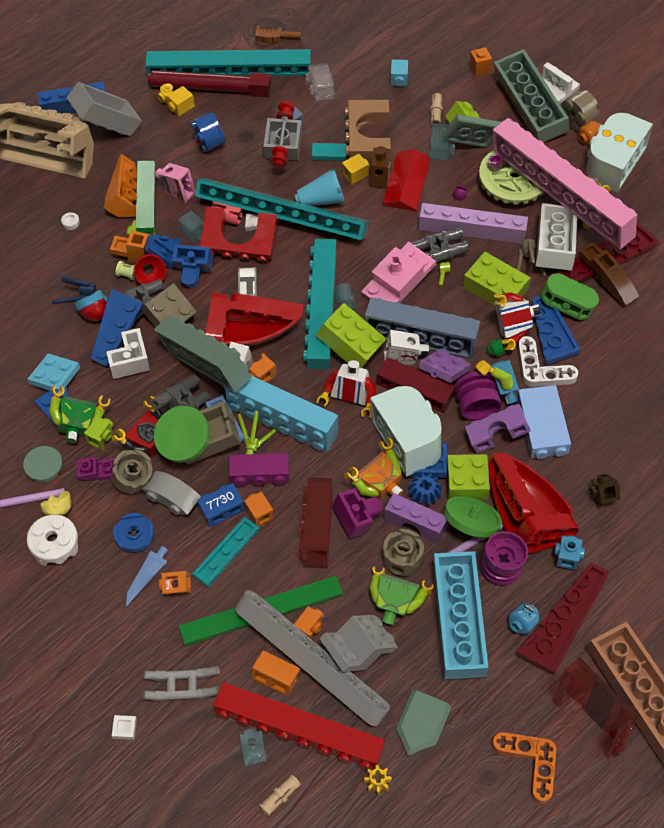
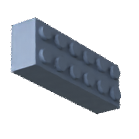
[365,297,480,360]

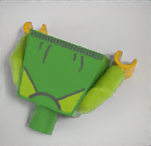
[369,566,434,625]

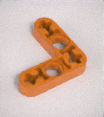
[492,732,556,804]

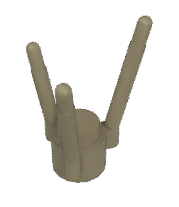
[517,239,546,276]

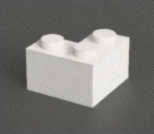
[107,328,150,379]

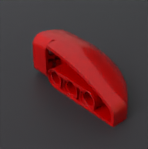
[205,292,304,347]
[488,453,579,553]

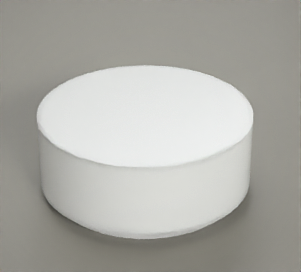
[61,213,80,230]

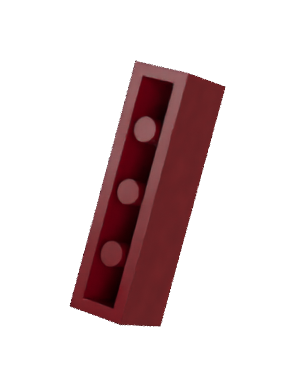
[377,357,455,414]

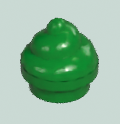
[486,339,506,358]

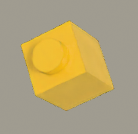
[342,154,370,185]

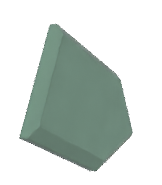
[396,690,452,756]

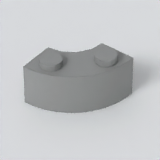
[142,471,201,515]

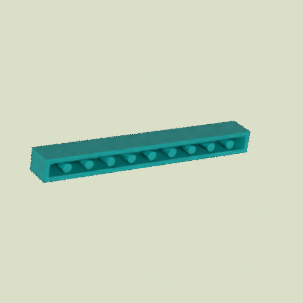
[146,49,311,77]
[195,178,369,240]

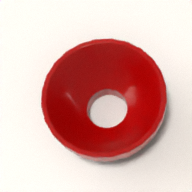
[133,254,166,284]

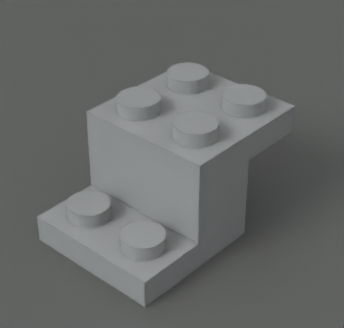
[319,615,398,672]

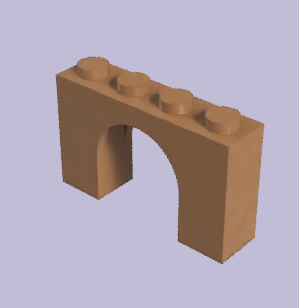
[345,100,391,163]

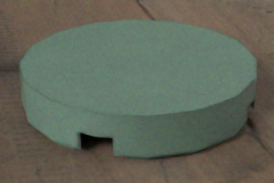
[23,446,63,483]

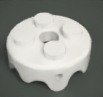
[27,515,78,566]

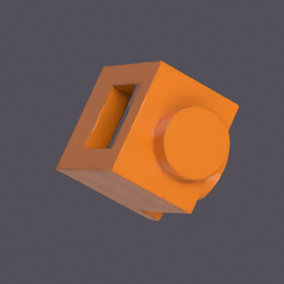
[249,353,277,383]
[159,571,192,595]
[294,606,324,640]

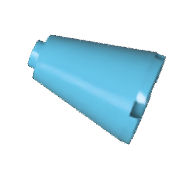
[295,169,345,206]

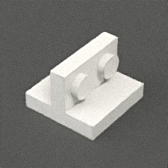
[542,62,580,104]

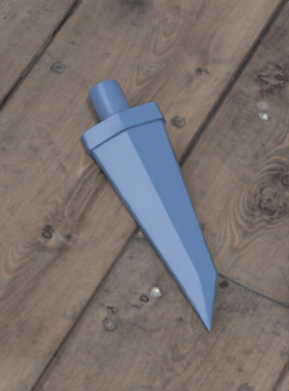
[126,546,168,607]

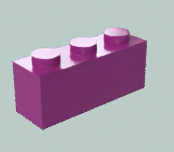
[229,453,289,486]

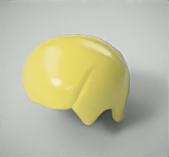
[40,491,71,516]

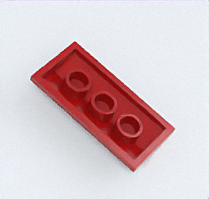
[382,149,431,212]

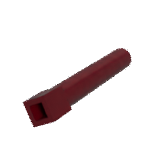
[148,70,271,98]

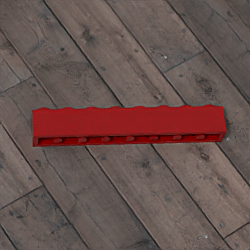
[213,682,385,770]

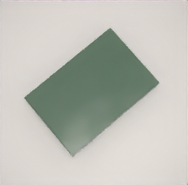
[441,114,502,147]

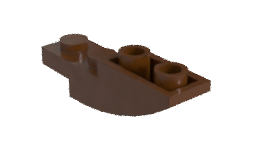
[578,241,639,307]

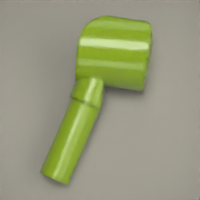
[438,262,450,287]

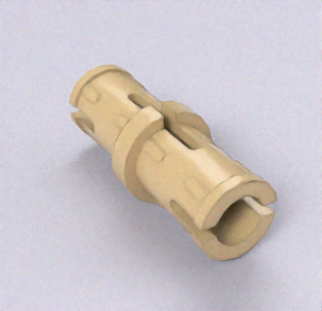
[430,93,443,127]
[259,775,301,816]

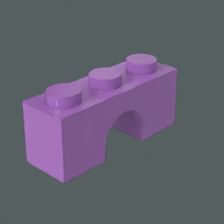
[465,404,531,454]
[384,493,448,544]

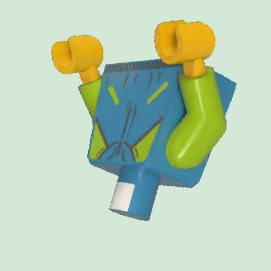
[476,359,519,404]

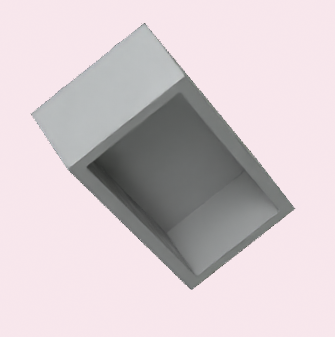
[67,82,142,136]

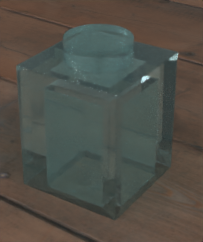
[178,210,204,243]

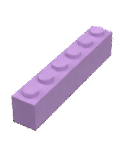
[419,203,528,244]

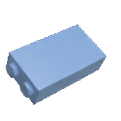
[517,385,571,459]

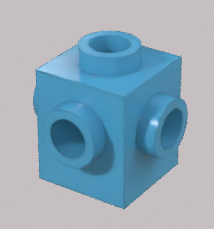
[554,536,585,570]

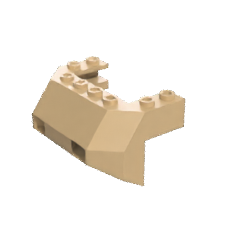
[0,102,94,178]

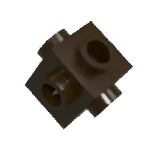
[589,474,621,504]

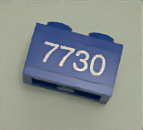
[197,483,245,528]

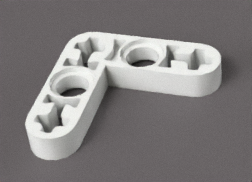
[518,336,578,387]

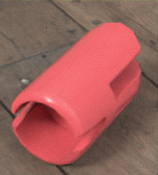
[211,201,243,225]

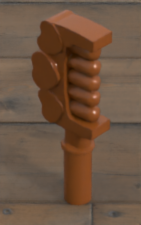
[255,26,301,44]

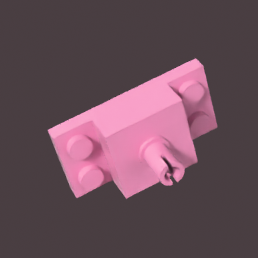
[361,242,436,303]

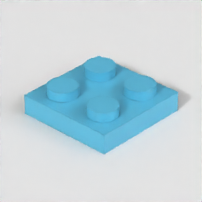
[27,353,80,393]

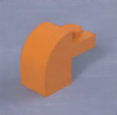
[110,230,149,262]

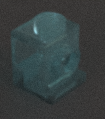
[240,729,266,766]

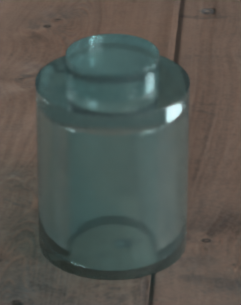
[334,283,357,310]

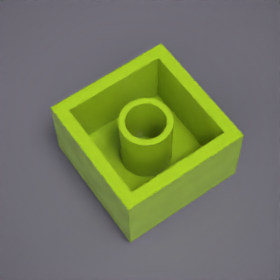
[447,454,490,501]

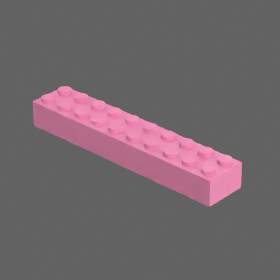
[493,118,637,249]

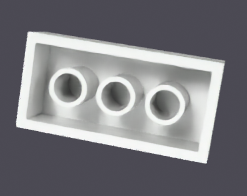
[536,203,577,271]

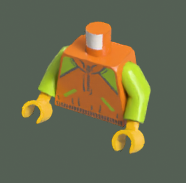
[344,438,404,500]

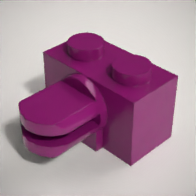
[332,488,383,538]

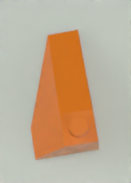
[104,154,137,217]

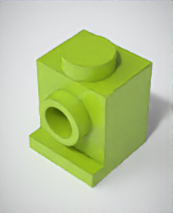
[84,416,114,451]

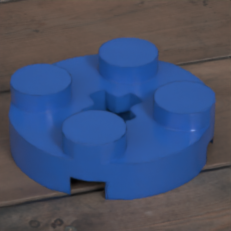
[113,513,154,553]

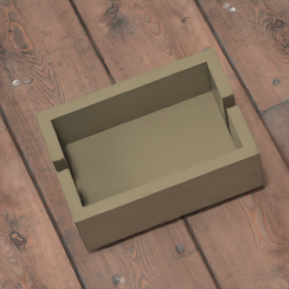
[186,401,241,465]

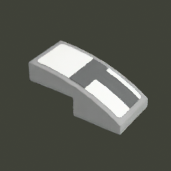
[238,267,257,296]

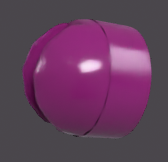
[488,154,503,170]
[453,185,467,201]

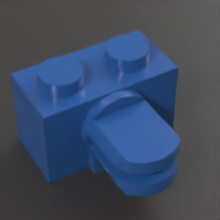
[172,244,214,289]

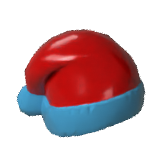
[74,290,108,322]

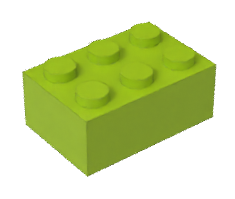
[463,252,531,306]
[315,303,386,368]

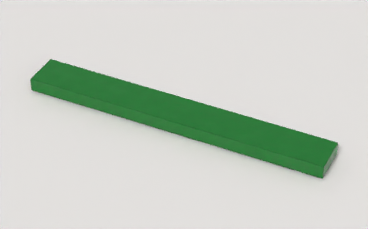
[179,576,343,647]

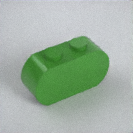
[541,274,599,320]

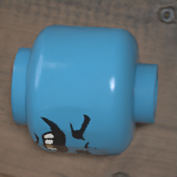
[508,603,540,635]

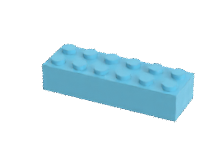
[225,376,338,453]
[433,551,488,680]

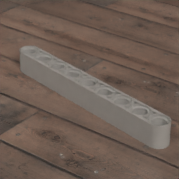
[235,590,390,726]

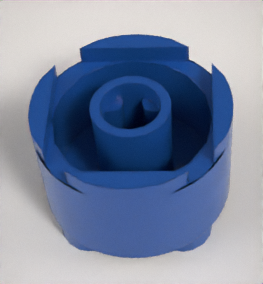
[190,112,226,153]

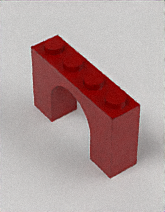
[200,206,278,262]

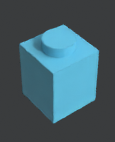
[391,60,408,86]

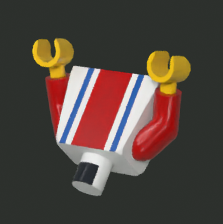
[494,292,541,351]
[317,360,376,418]

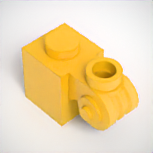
[157,83,195,116]

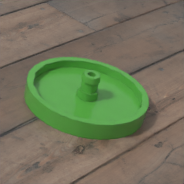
[154,406,210,463]
[444,496,502,538]

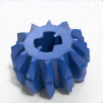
[409,473,442,507]

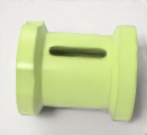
[115,261,136,280]

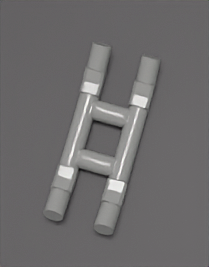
[143,666,220,701]

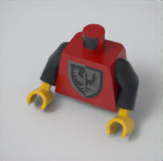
[112,396,163,457]

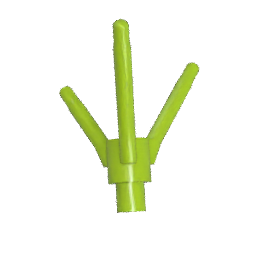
[238,411,276,454]

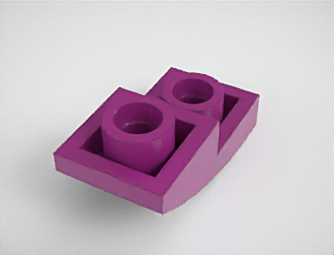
[77,457,115,480]

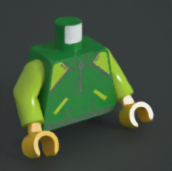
[49,385,110,443]

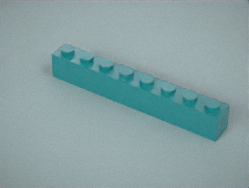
[304,239,336,369]

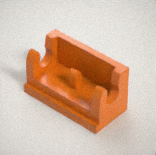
[251,650,300,697]

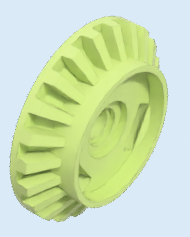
[479,150,544,205]

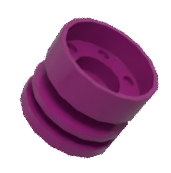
[455,371,502,420]
[480,531,528,586]

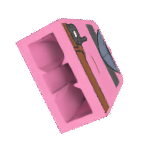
[155,163,196,203]

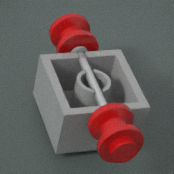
[263,101,302,168]

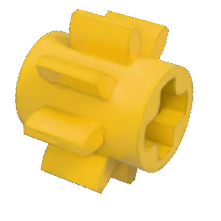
[364,765,392,795]

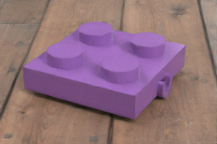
[419,349,471,383]

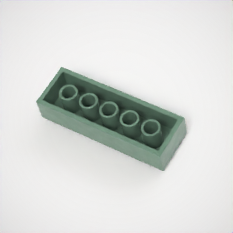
[494,49,569,142]
[154,315,252,393]

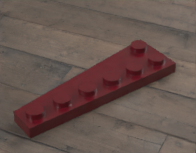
[556,222,659,283]
[517,562,610,675]

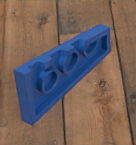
[91,288,144,368]
[531,296,581,365]

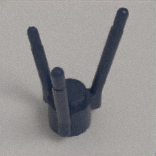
[52,276,96,304]

